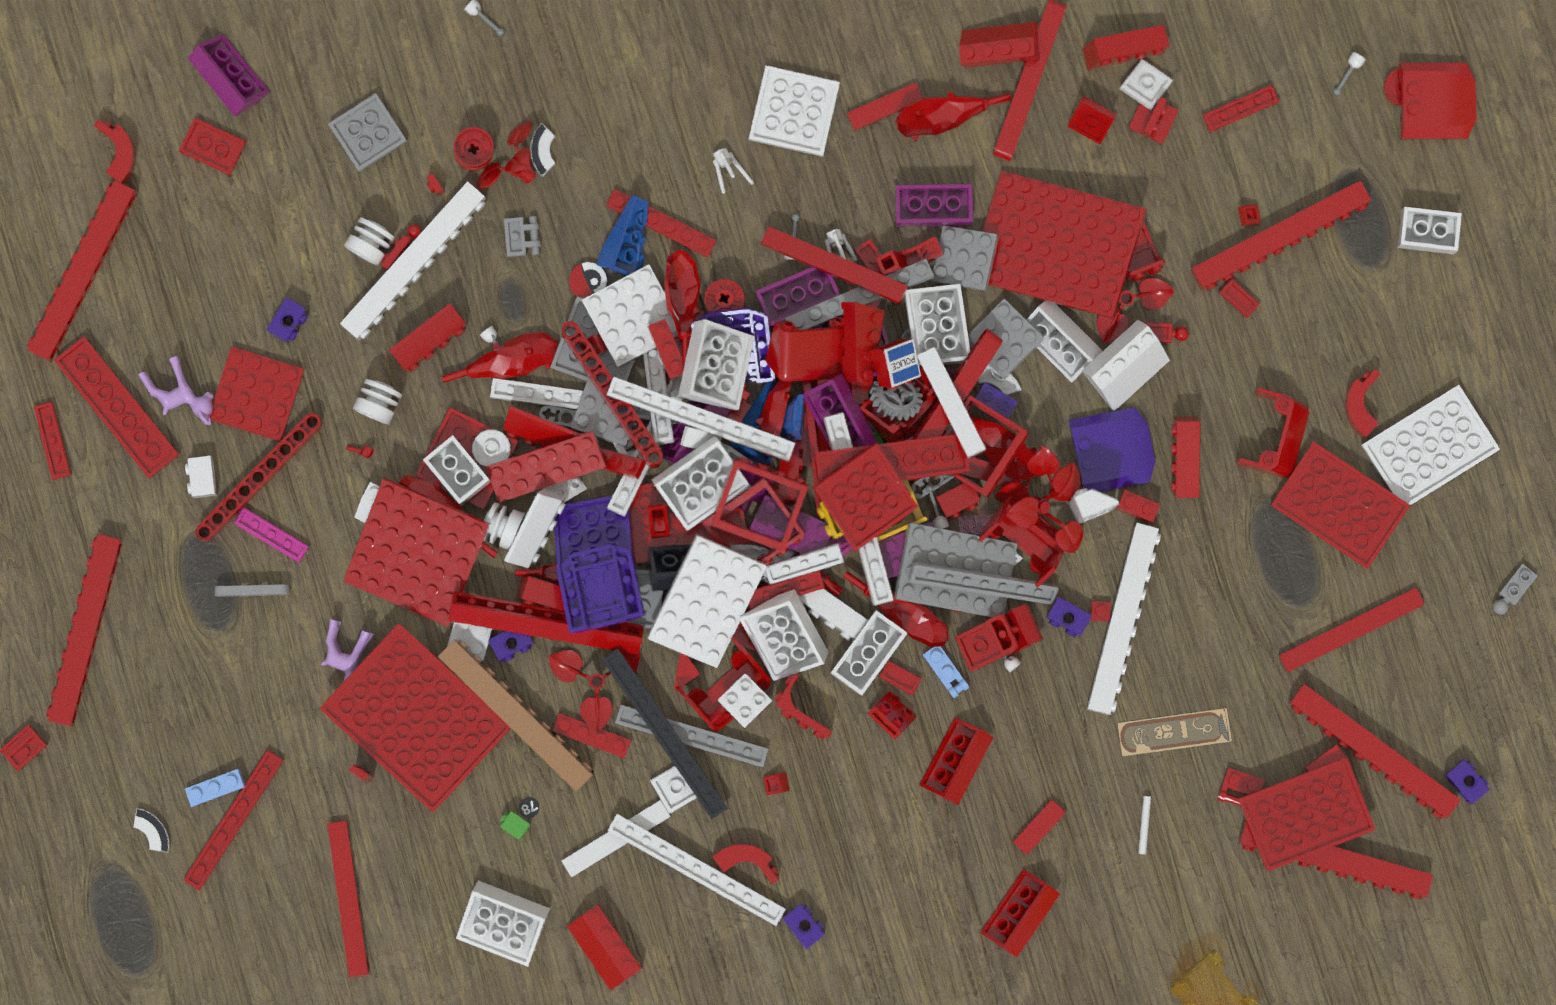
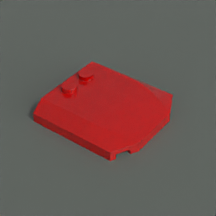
[1399,63,1477,139]

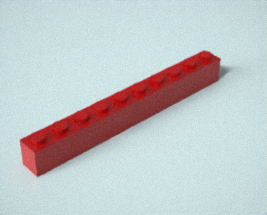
[27,180,138,362]
[1190,180,1371,291]
[46,534,123,727]
[448,591,644,655]
[1289,684,1461,819]
[1238,821,1433,900]

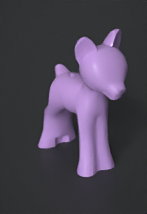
[138,356,214,425]
[321,619,374,680]

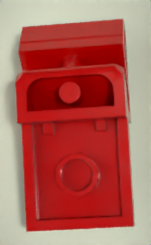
[955,604,1044,672]

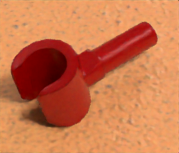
[346,445,374,458]

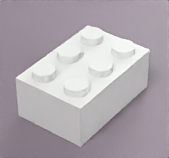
[1397,207,1462,254]
[423,435,491,506]

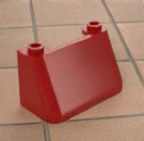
[765,317,844,382]
[859,366,938,443]

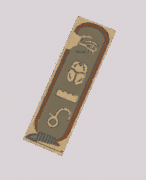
[1118,708,1232,756]

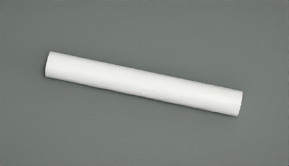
[1138,796,1151,854]

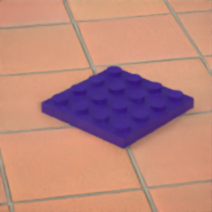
[554,496,634,566]

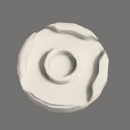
[472,430,511,467]

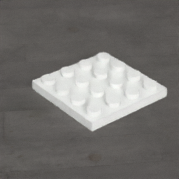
[749,66,840,157]
[582,265,679,368]

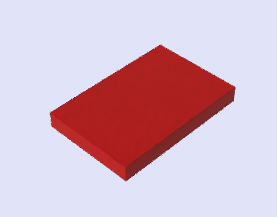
[178,118,247,176]

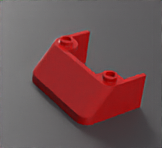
[1235,388,1309,478]
[979,495,1064,587]
[675,637,771,731]

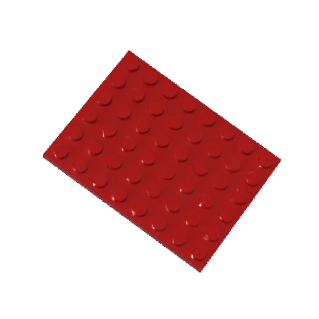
[982,171,1147,319]
[319,623,511,812]

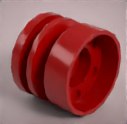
[454,127,494,171]
[704,279,745,313]

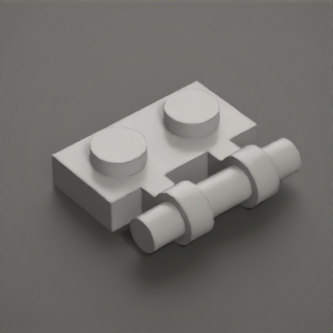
[504,216,541,257]

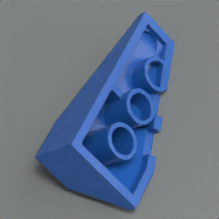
[597,195,648,276]
[730,381,777,466]

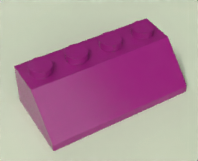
[188,34,270,116]
[802,373,877,450]

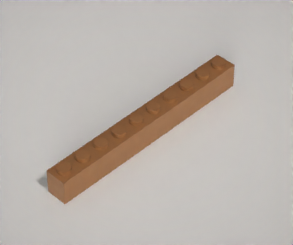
[438,639,593,792]

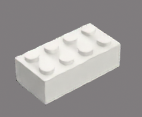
[831,610,907,696]

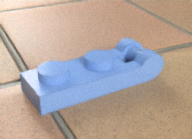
[923,646,969,699]

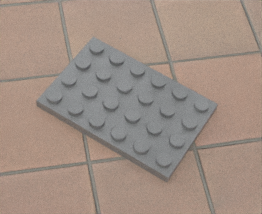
[894,523,1017,617]

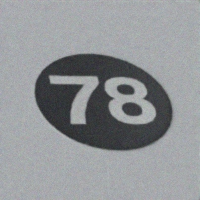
[519,798,539,818]

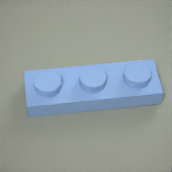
[185,769,246,807]

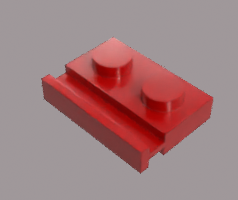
[0,725,48,771]

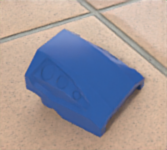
[780,394,805,442]

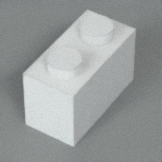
[185,456,217,498]

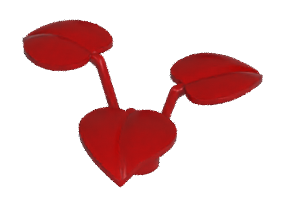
[477,120,536,191]
[1096,278,1174,343]
[995,445,1082,502]
[1005,462,1083,553]
[549,650,641,731]

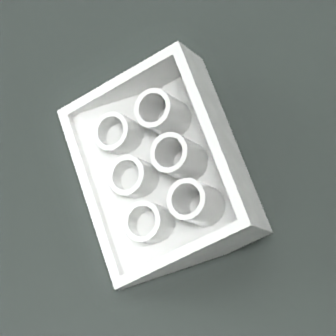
[905,284,970,366]
[678,319,754,410]
[1082,320,1170,411]
[652,436,751,531]
[739,589,829,681]
[456,881,550,967]

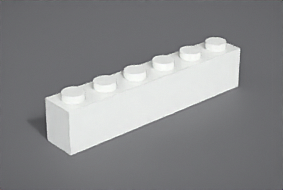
[761,555,868,641]

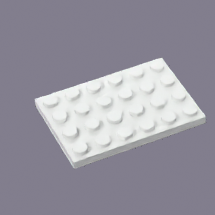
[1361,385,1500,505]
[647,534,767,668]

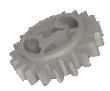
[870,379,923,421]

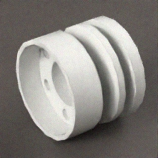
[344,217,395,266]
[352,379,402,425]
[484,502,526,550]

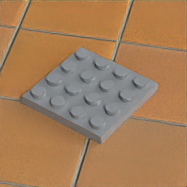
[550,296,635,381]

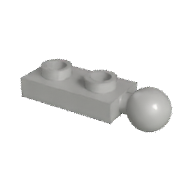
[1493,564,1538,615]

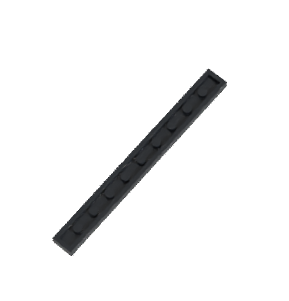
[602,649,728,819]

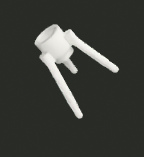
[713,148,754,194]
[825,229,858,277]

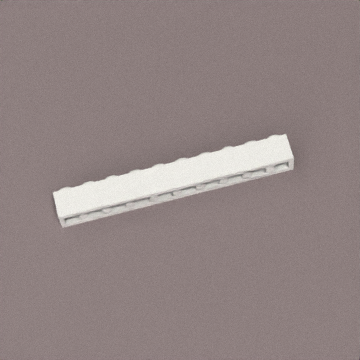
[340,181,486,341]
[1087,523,1161,715]

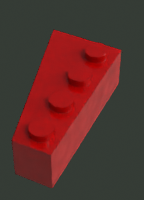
[1082,25,1170,70]
[841,302,885,386]
[1171,416,1200,498]
[775,425,804,504]
[515,576,565,611]

